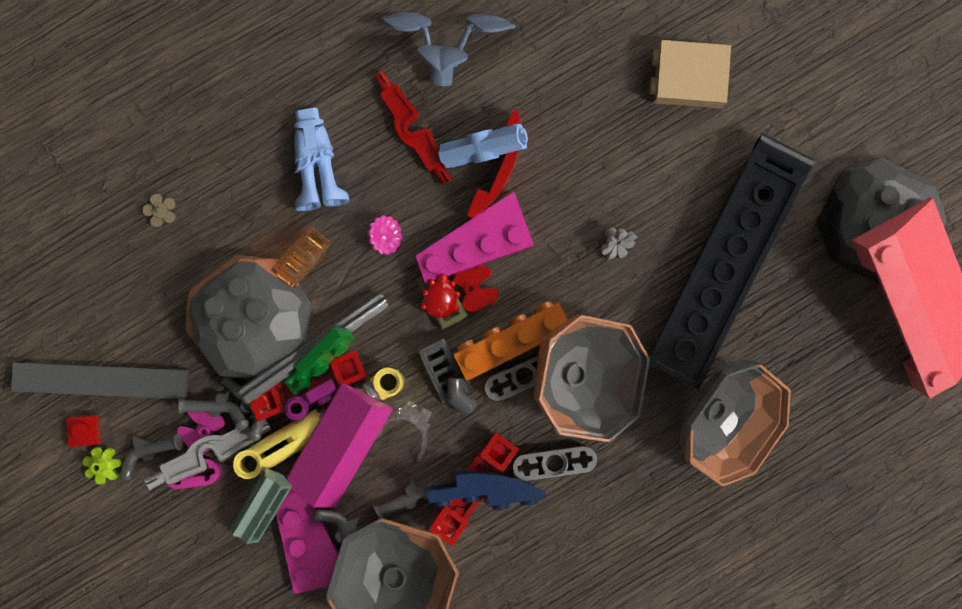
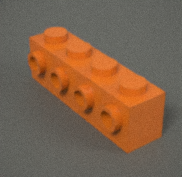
[454,301,568,381]

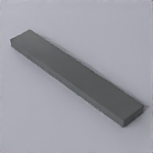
[11,363,189,399]

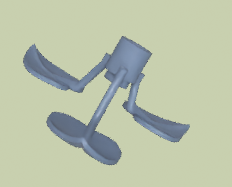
[380,12,516,86]

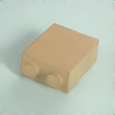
[649,40,731,109]

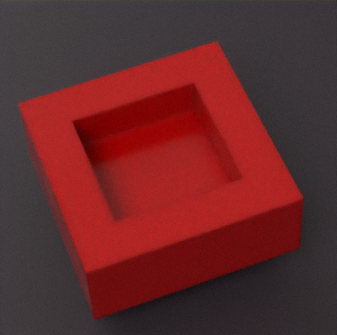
[66,415,101,447]

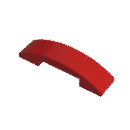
[467,109,520,220]
[250,350,367,422]
[428,432,519,546]

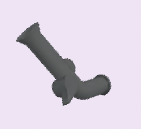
[220,377,266,441]
[178,391,249,431]
[118,434,183,481]
[373,478,441,519]
[313,508,360,542]

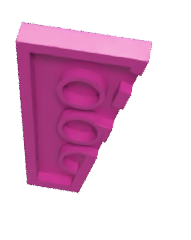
[415,192,534,284]
[276,475,339,594]

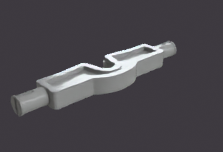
[144,420,271,490]

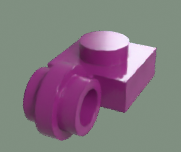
[285,379,337,420]

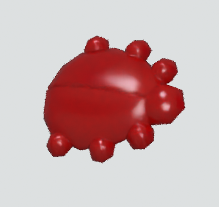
[419,273,460,318]

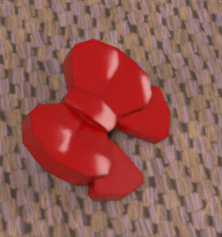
[454,265,498,312]

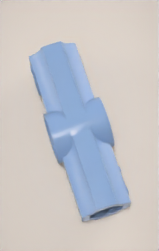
[439,124,528,168]

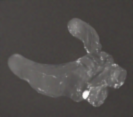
[377,400,432,461]

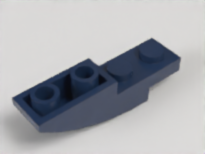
[423,470,546,510]

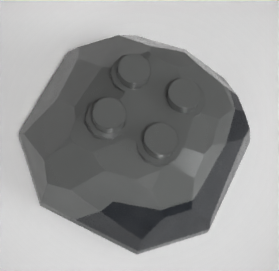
[816,157,947,285]

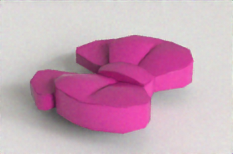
[177,412,225,454]

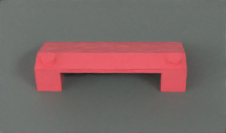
[852,197,962,398]

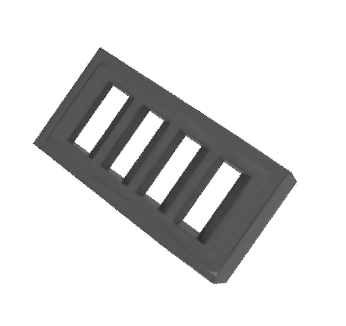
[418,339,469,403]

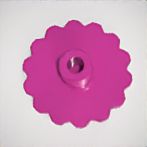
[367,215,403,255]

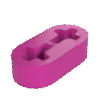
[166,458,222,489]

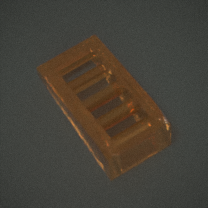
[271,226,332,288]

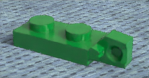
[284,327,355,395]

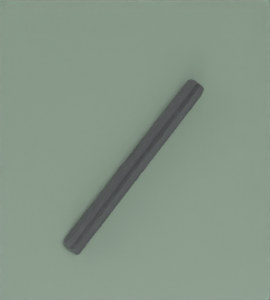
[238,293,388,404]

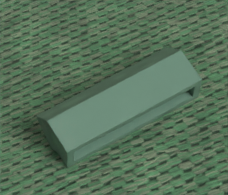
[232,468,292,544]

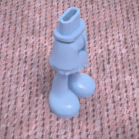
[294,108,349,211]

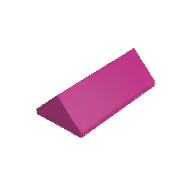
[286,382,393,507]

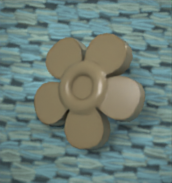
[143,194,176,227]

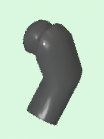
[448,375,477,414]

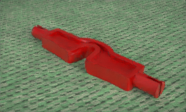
[374,71,452,186]

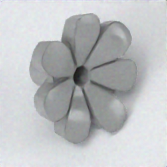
[601,227,637,260]

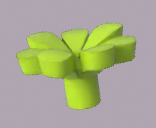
[83,447,122,485]

